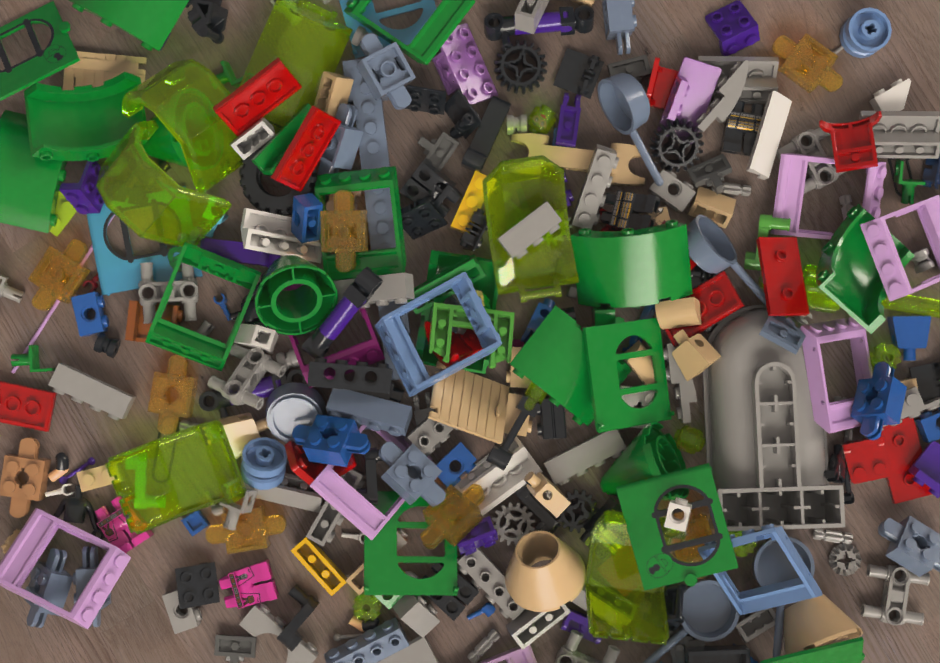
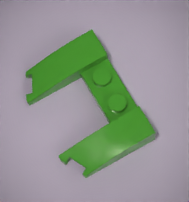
[429,302,515,369]

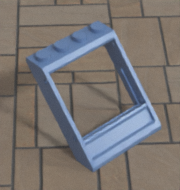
[375,272,503,397]
[697,524,823,615]

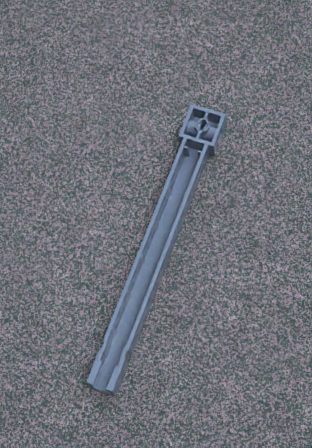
[342,58,411,380]

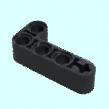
[461,95,511,173]

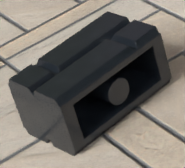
[536,398,567,440]

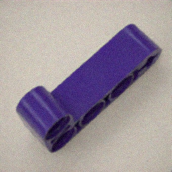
[200,238,281,267]

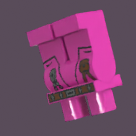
[95,495,154,553]
[219,559,279,609]

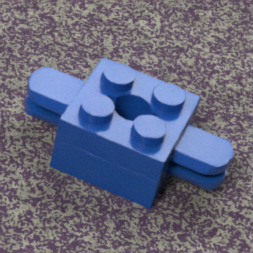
[851,361,907,440]
[292,414,371,467]

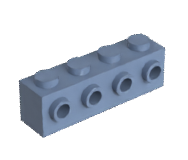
[326,388,413,436]
[324,617,409,663]

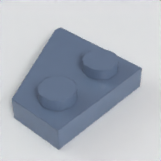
[759,316,806,355]

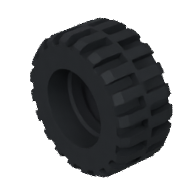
[239,139,318,216]

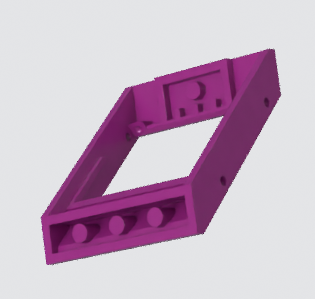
[283,269,385,388]

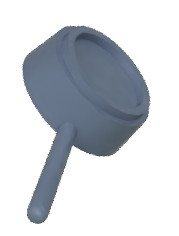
[598,73,663,186]
[687,214,767,307]
[265,383,371,443]
[752,537,815,658]
[643,580,739,663]

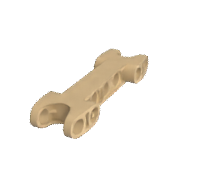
[508,133,648,186]

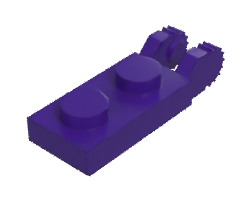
[555,93,581,148]

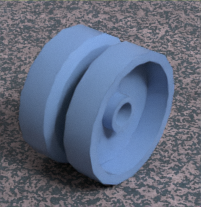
[839,7,892,58]
[241,437,287,490]

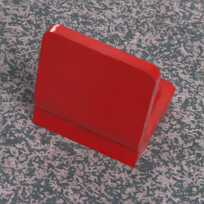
[646,57,678,110]
[842,435,892,484]
[284,440,357,485]

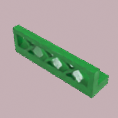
[251,103,311,175]
[406,254,486,315]

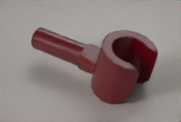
[83,272,99,292]

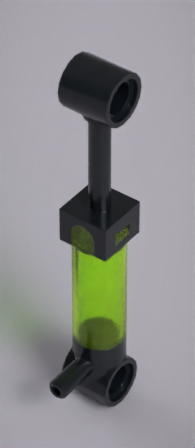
[486,381,547,471]

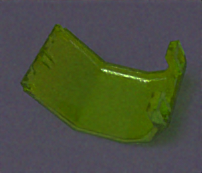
[122,59,243,194]
[96,121,232,247]
[105,420,246,534]
[585,511,687,645]

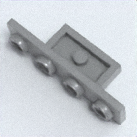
[882,386,940,431]

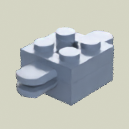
[602,0,637,55]
[356,33,416,110]
[318,103,363,175]
[378,441,446,506]
[878,516,940,577]
[73,546,111,628]
[24,548,73,628]

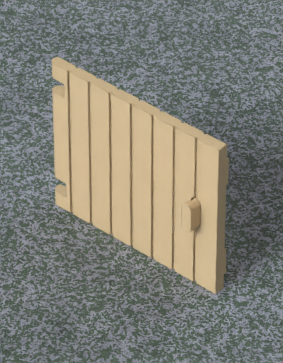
[63,51,147,100]
[428,361,510,444]

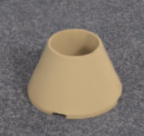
[505,531,586,612]
[784,594,863,655]

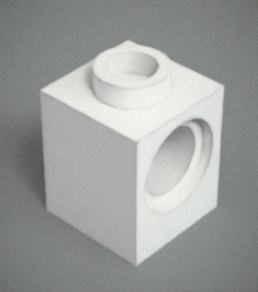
[664,498,692,532]

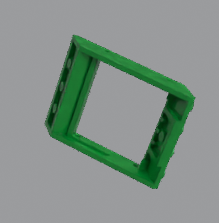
[344,0,476,65]
[315,166,406,281]
[145,242,262,371]

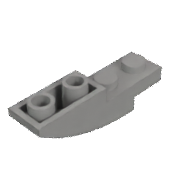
[696,60,749,133]
[663,344,697,424]

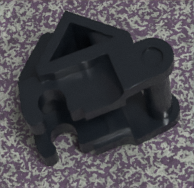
[186,0,228,44]
[642,584,686,632]

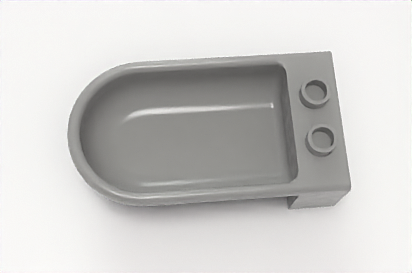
[702,305,845,531]

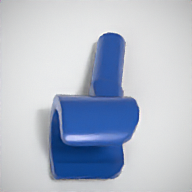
[213,293,232,321]
[467,602,495,620]

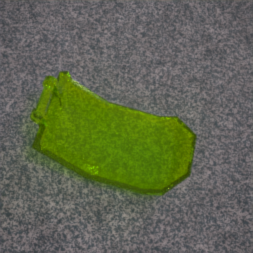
[239,0,353,135]
[482,155,579,303]

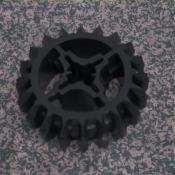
[494,40,547,95]
[649,118,704,172]

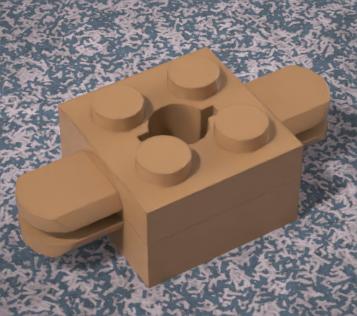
[0,437,51,518]

